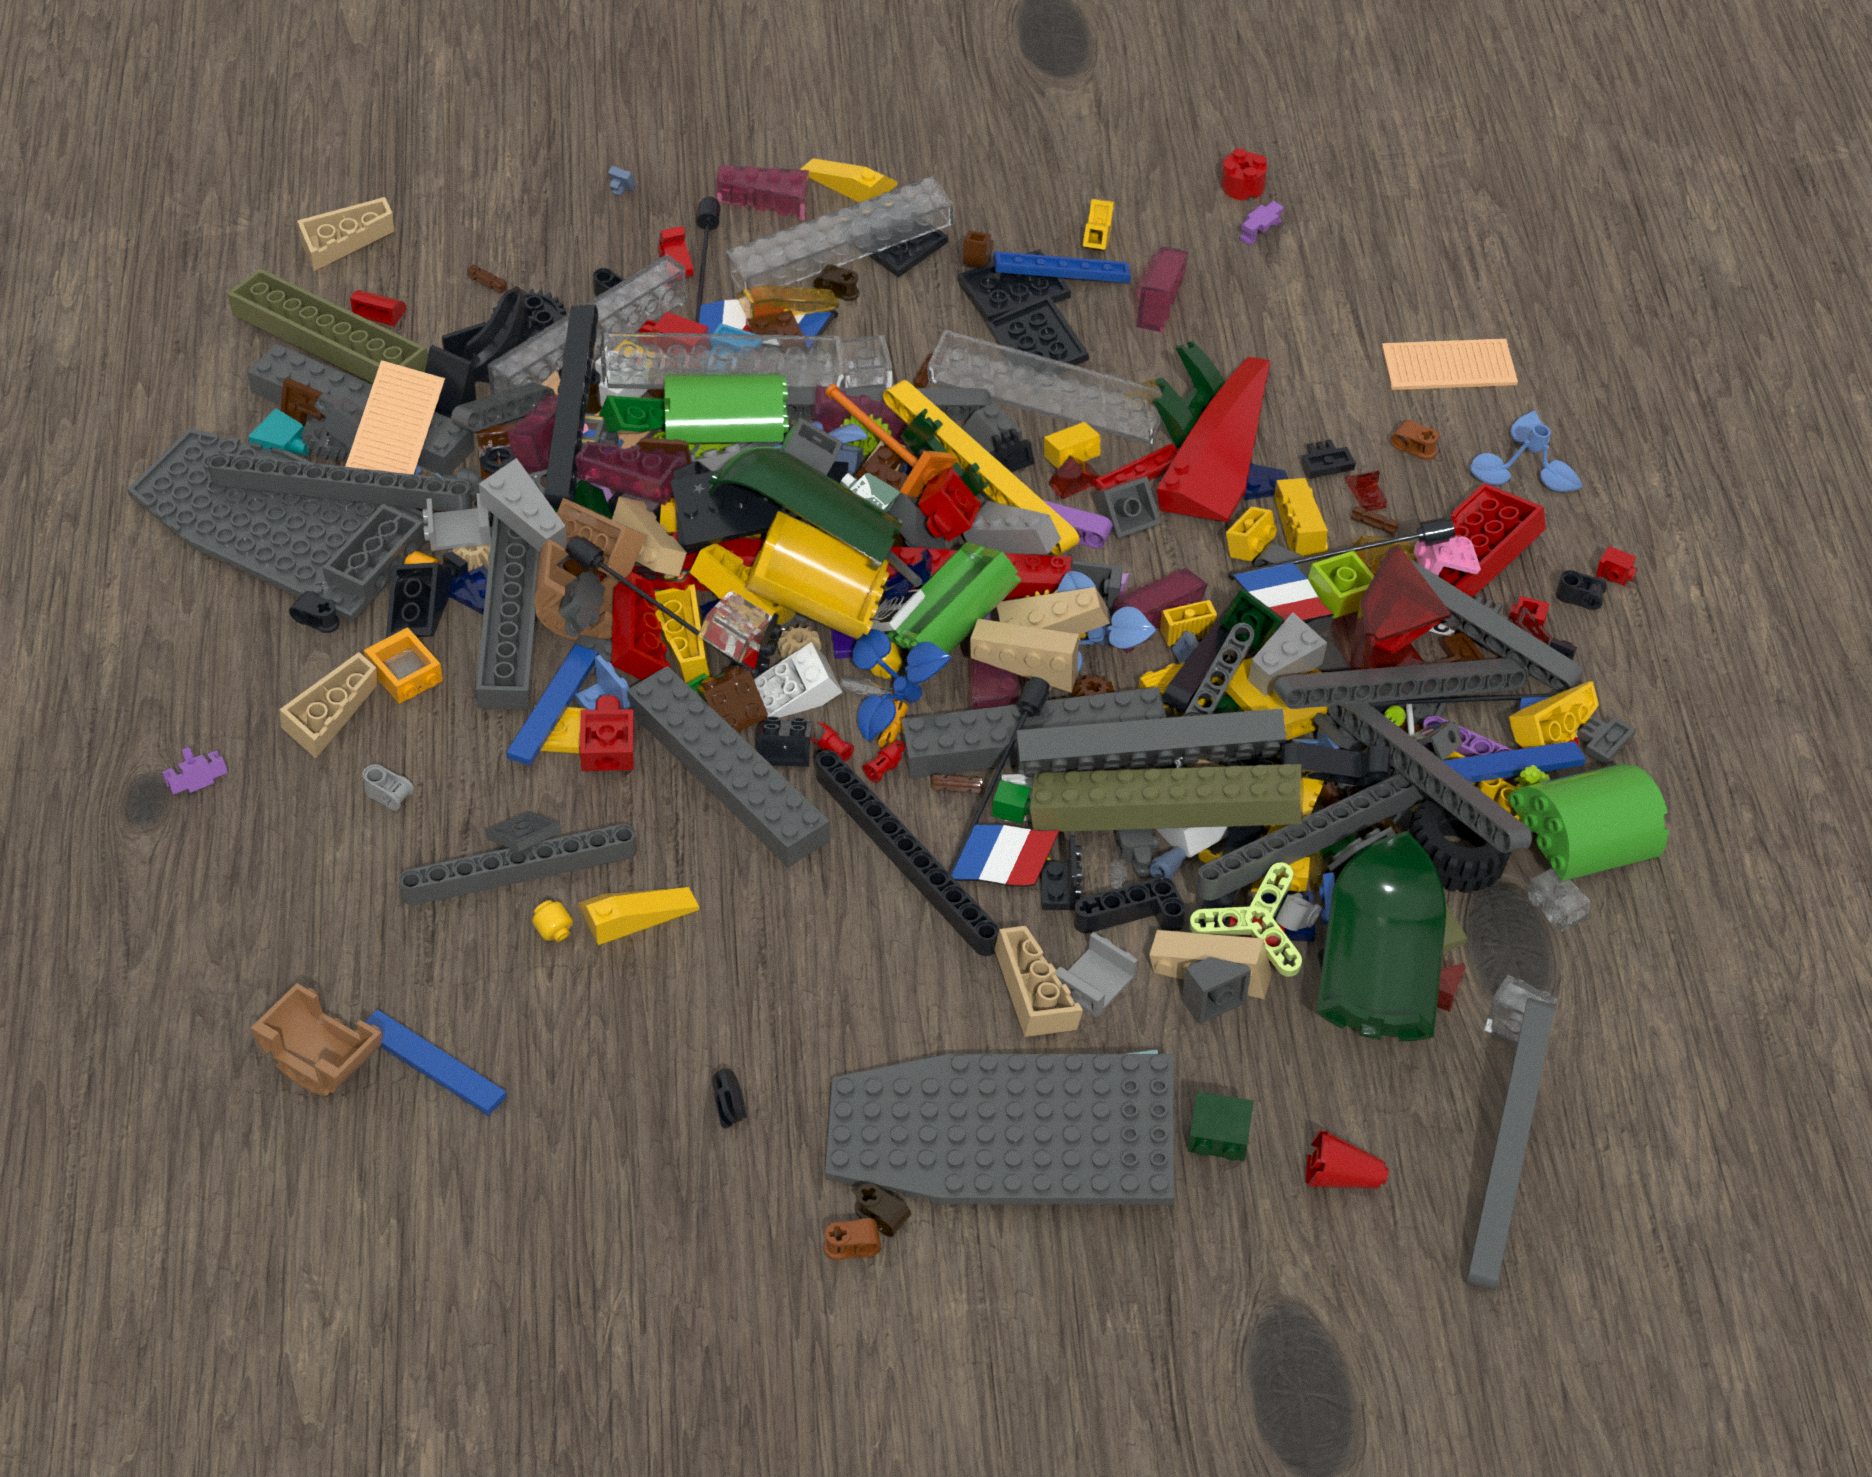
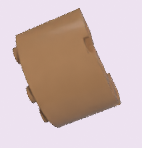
[534,539,621,640]
[251,983,383,1096]

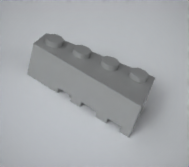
[479,458,567,552]
[963,501,1061,554]

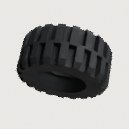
[1409,797,1511,893]

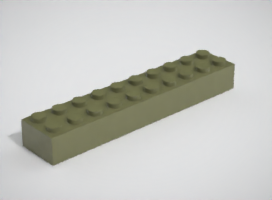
[227,268,428,383]
[1030,764,1304,832]

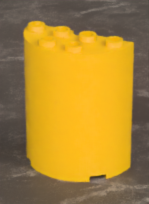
[745,511,889,640]

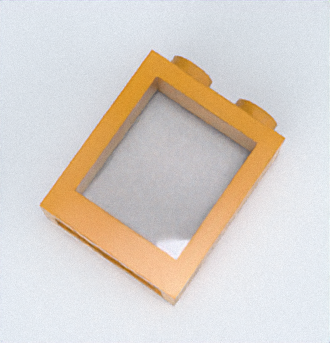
[364,627,443,704]

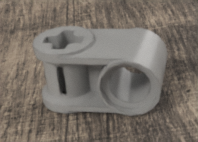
[363,764,415,811]
[1276,893,1322,931]

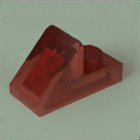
[1345,470,1387,512]

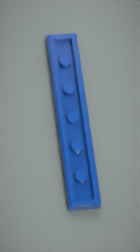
[993,251,1131,283]
[506,644,599,766]
[1443,741,1586,783]
[365,1009,507,1116]

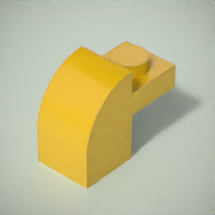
[1083,198,1115,250]

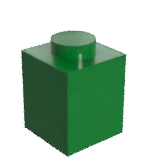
[992,780,1031,824]

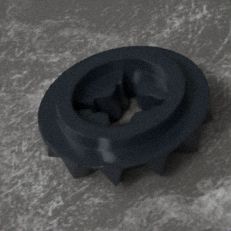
[480,445,519,474]

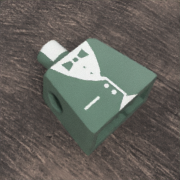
[840,473,901,512]

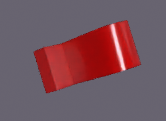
[657,226,694,281]

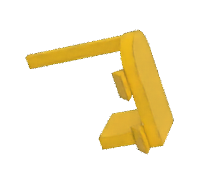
[1198,847,1222,864]

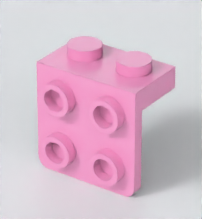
[1414,536,1481,576]

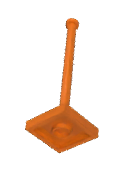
[825,384,957,498]

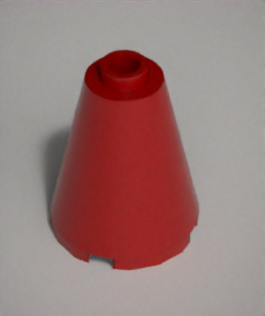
[1305,1130,1389,1189]

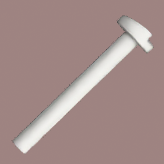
[1406,704,1415,736]

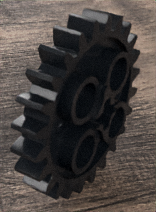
[491,289,567,351]

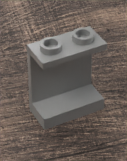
[423,493,491,551]
[1056,932,1138,1018]

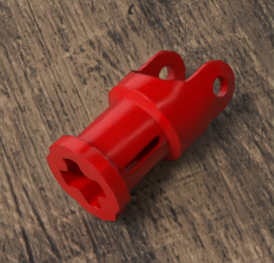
[810,721,854,762]
[862,741,905,783]

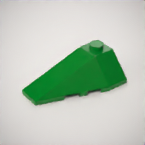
[599,395,665,434]

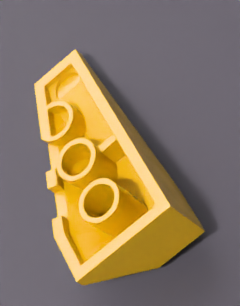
[799,158,897,206]

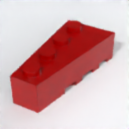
[611,572,671,680]

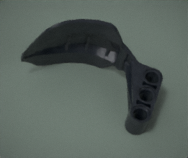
[405,286,529,383]

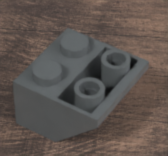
[781,418,842,475]
[889,493,945,550]

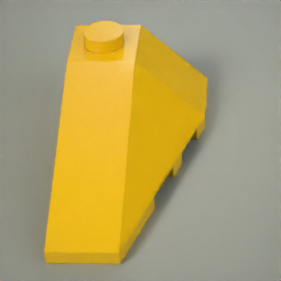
[1509,681,1599,749]
[578,887,699,945]

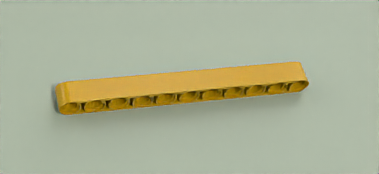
[883,380,1080,556]

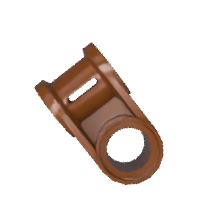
[1391,420,1439,460]
[824,1218,882,1260]

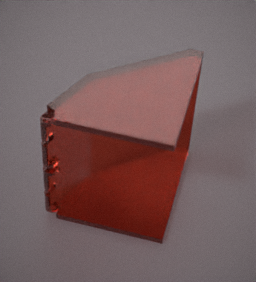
[1349,545,1451,671]

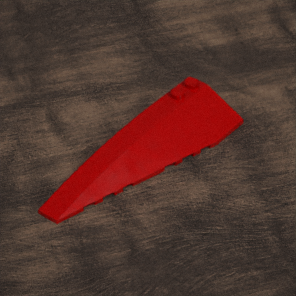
[1371,483,1546,655]

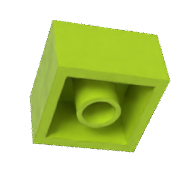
[1307,551,1381,619]

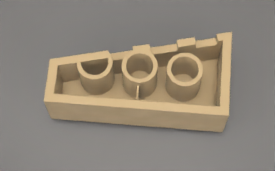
[297,197,394,271]
[612,496,687,576]
[997,587,1110,635]
[971,619,1079,693]
[279,652,377,758]
[994,926,1083,1037]
[1149,930,1272,999]

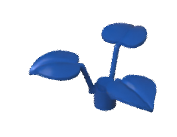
[853,629,951,742]

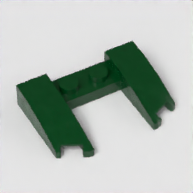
[1153,341,1225,448]
[900,408,990,499]

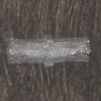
[840,674,893,700]

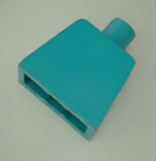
[248,408,311,456]

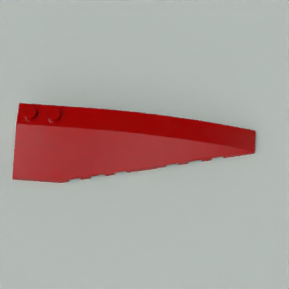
[1156,357,1270,522]

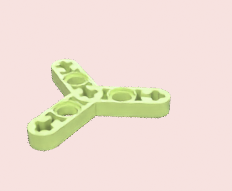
[1190,862,1302,977]

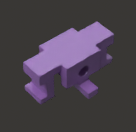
[1240,201,1284,246]
[162,747,228,794]

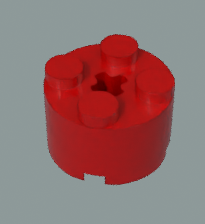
[1221,148,1267,200]

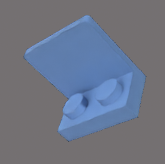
[575,655,630,710]

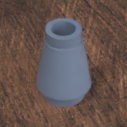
[1149,847,1186,879]

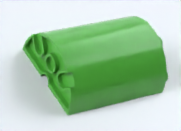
[664,374,788,443]
[886,542,1021,654]
[1507,763,1669,881]

